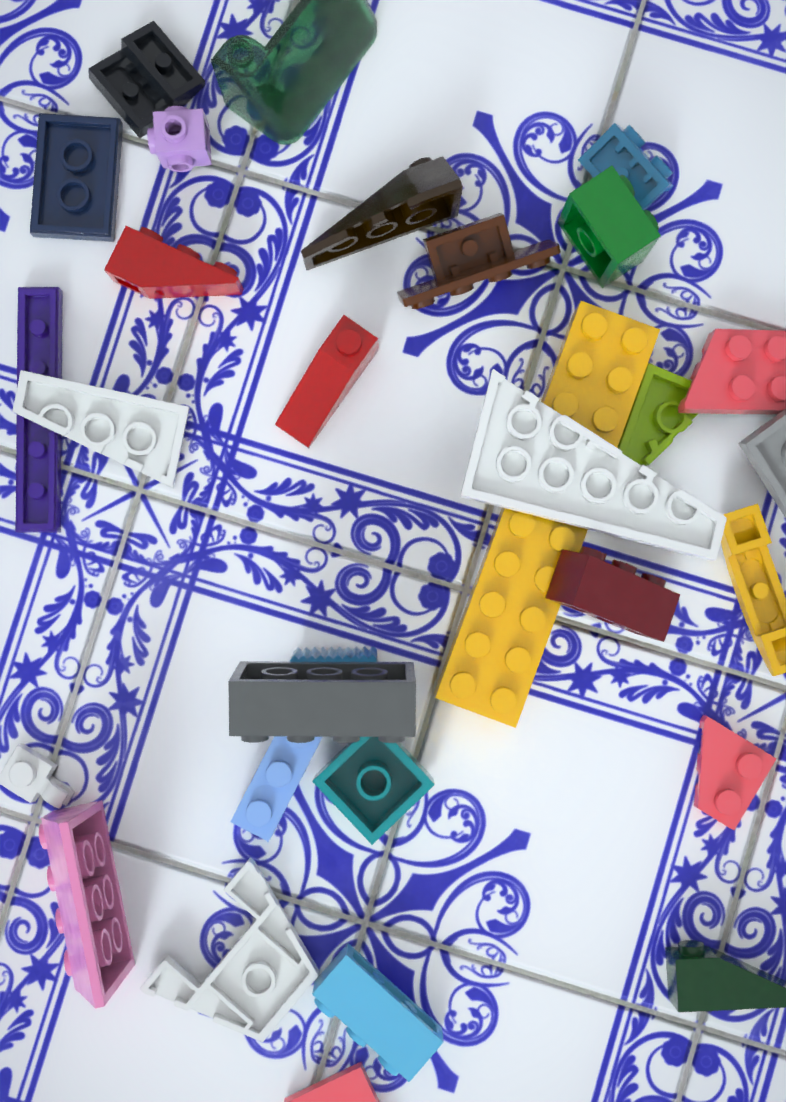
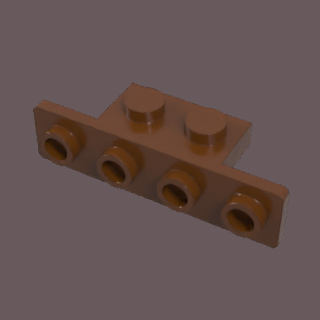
[397,213,561,309]

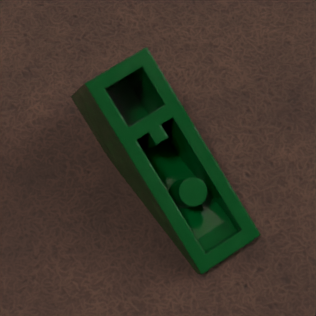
[665,940,786,1013]

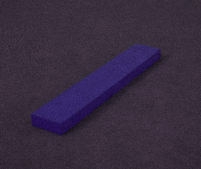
[15,287,63,533]

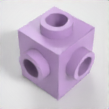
[147,106,212,172]

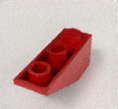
[104,226,244,299]

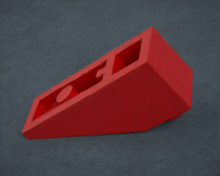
[275,315,379,449]

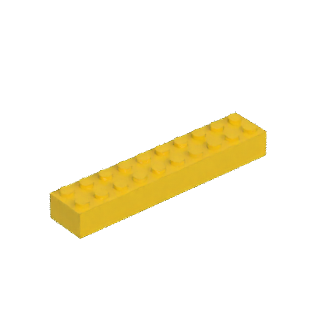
[433,301,660,728]

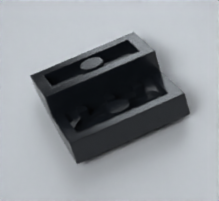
[88,21,205,138]

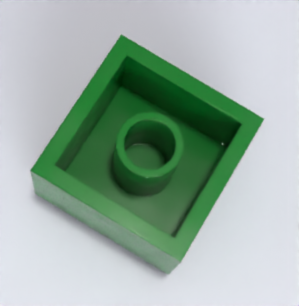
[557,165,661,289]

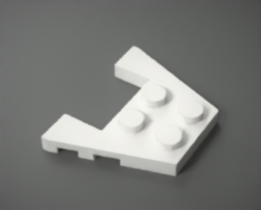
[140,857,319,1042]

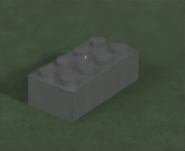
[228,661,416,743]

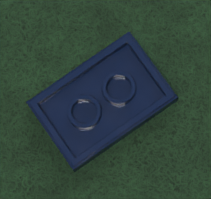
[30,113,123,242]

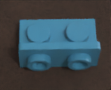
[578,123,674,210]

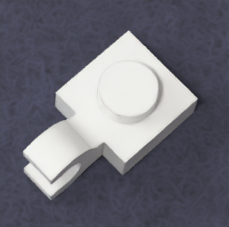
[0,744,76,809]

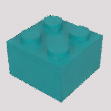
[312,737,435,845]

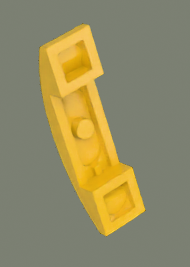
[721,503,786,676]

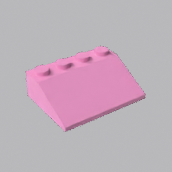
[39,800,135,1009]

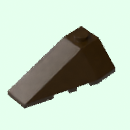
[301,156,463,271]

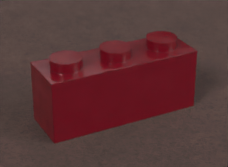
[545,546,680,642]

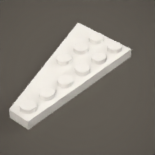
[460,369,727,561]

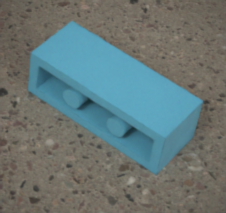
[312,943,444,1082]

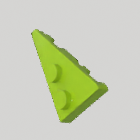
[618,363,699,466]

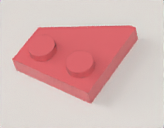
[694,715,777,830]

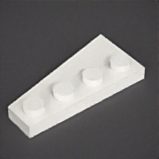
[12,370,190,488]

